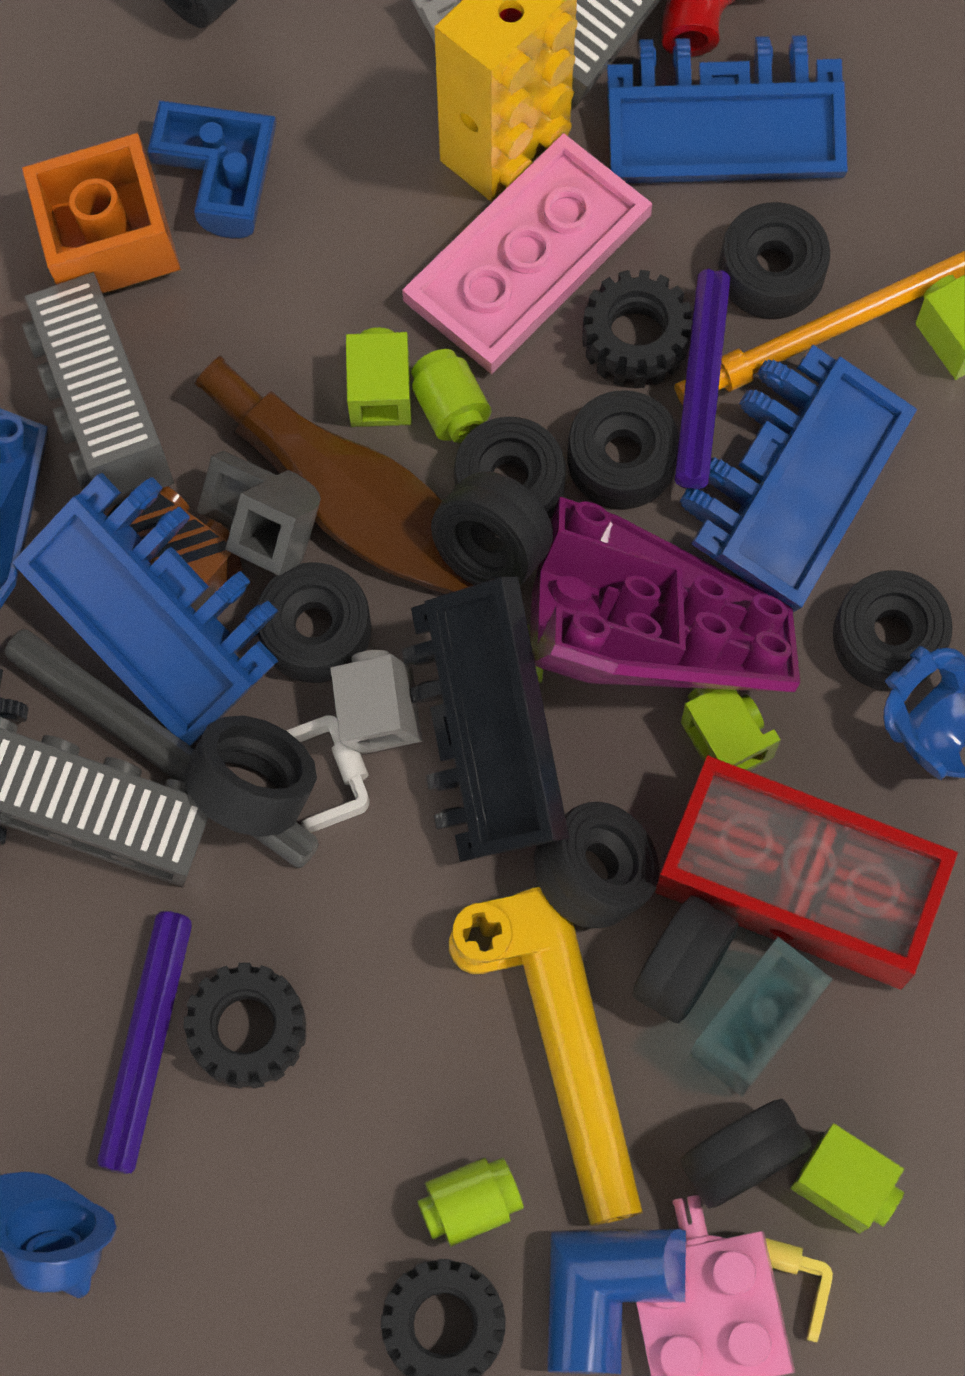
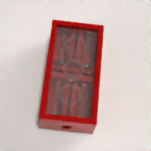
[655,755,958,990]

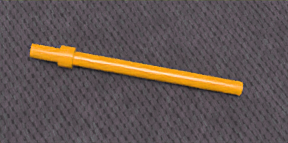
[674,251,965,405]

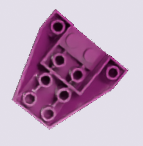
[530,497,800,692]

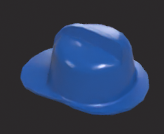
[0,1172,117,1298]

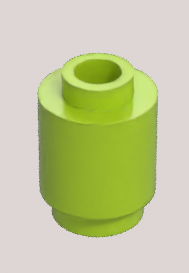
[411,349,492,443]
[417,1157,524,1247]

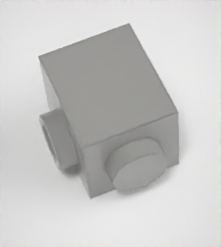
[331,650,422,754]

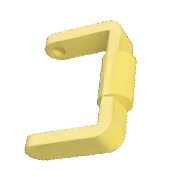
[766,1238,833,1343]

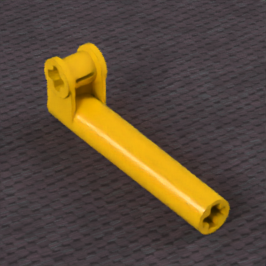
[449,887,643,1226]

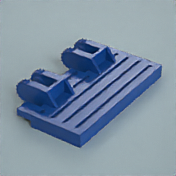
[607,35,848,183]
[680,345,917,612]
[12,473,278,746]

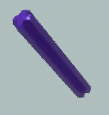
[675,269,730,490]
[97,911,192,1174]

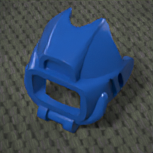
[883,646,965,780]

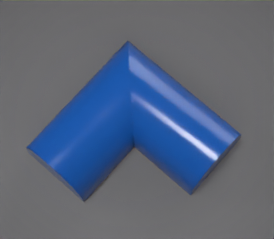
[148,100,276,239]
[547,1229,686,1374]

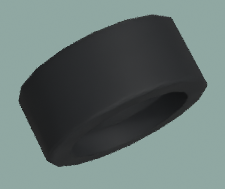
[185,715,317,837]

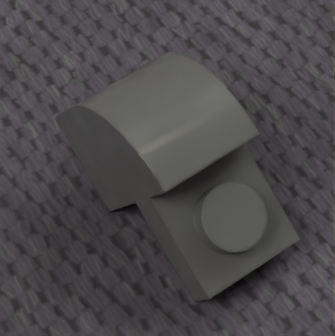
[197,451,321,576]

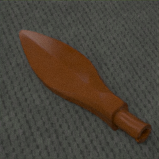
[194,356,474,594]

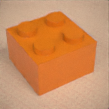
[22,133,181,293]

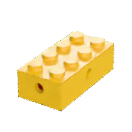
[434,0,578,202]

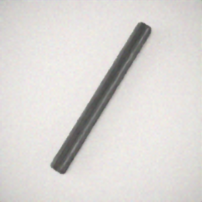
[4,629,319,868]

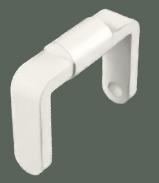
[286,715,369,833]

